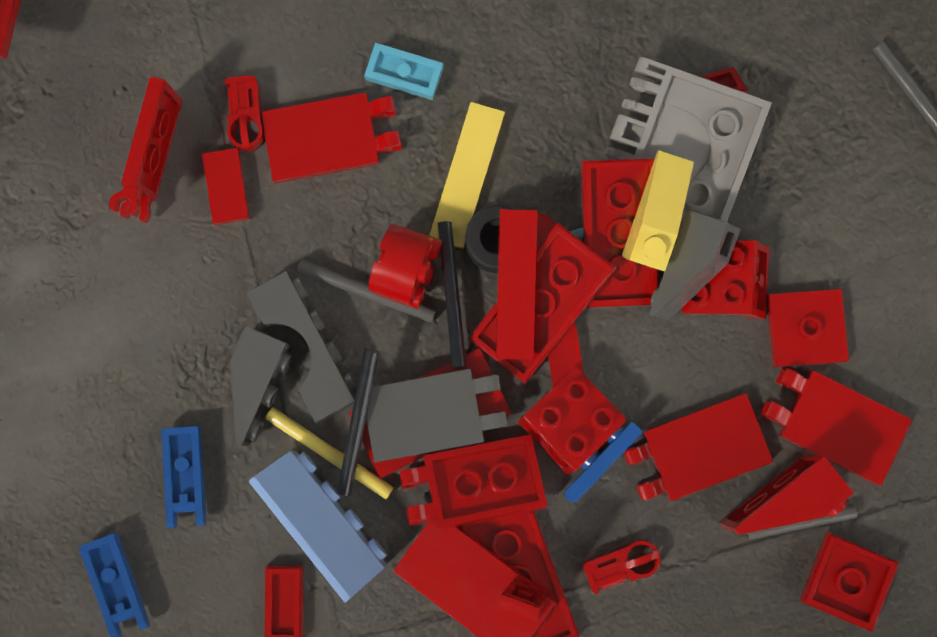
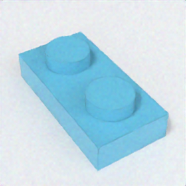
[364,43,444,100]

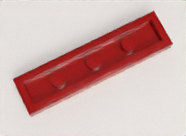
[495,209,538,360]

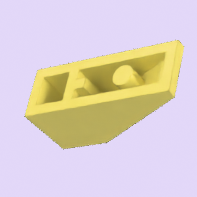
[622,150,694,271]

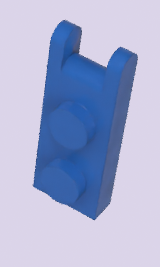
[564,422,643,502]
[161,426,207,528]
[78,532,150,637]

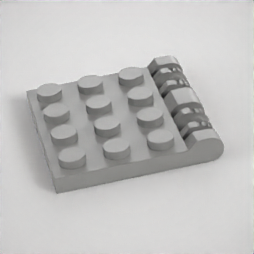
[604,57,772,222]

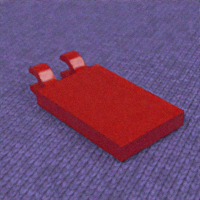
[109,76,183,224]
[261,92,402,184]
[759,368,912,486]
[623,393,774,502]
[400,434,548,530]

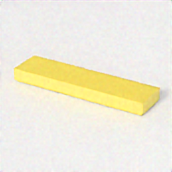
[430,102,505,249]

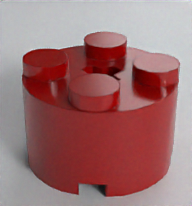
[368,224,442,309]

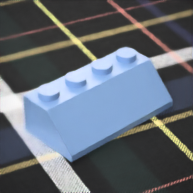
[248,450,387,603]

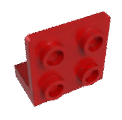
[682,240,770,319]
[517,367,626,475]

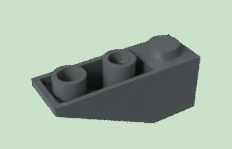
[649,210,741,321]
[230,326,293,446]

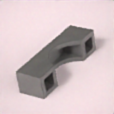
[247,271,357,423]

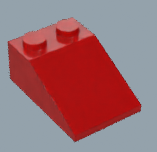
[719,455,854,535]

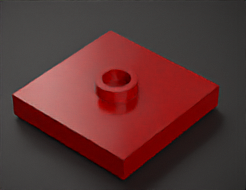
[767,289,849,368]
[799,532,899,633]

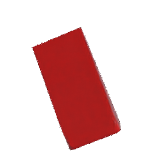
[500,581,547,621]

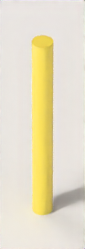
[265,407,394,500]

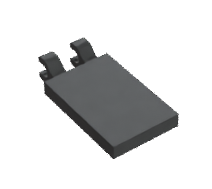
[367,369,508,463]

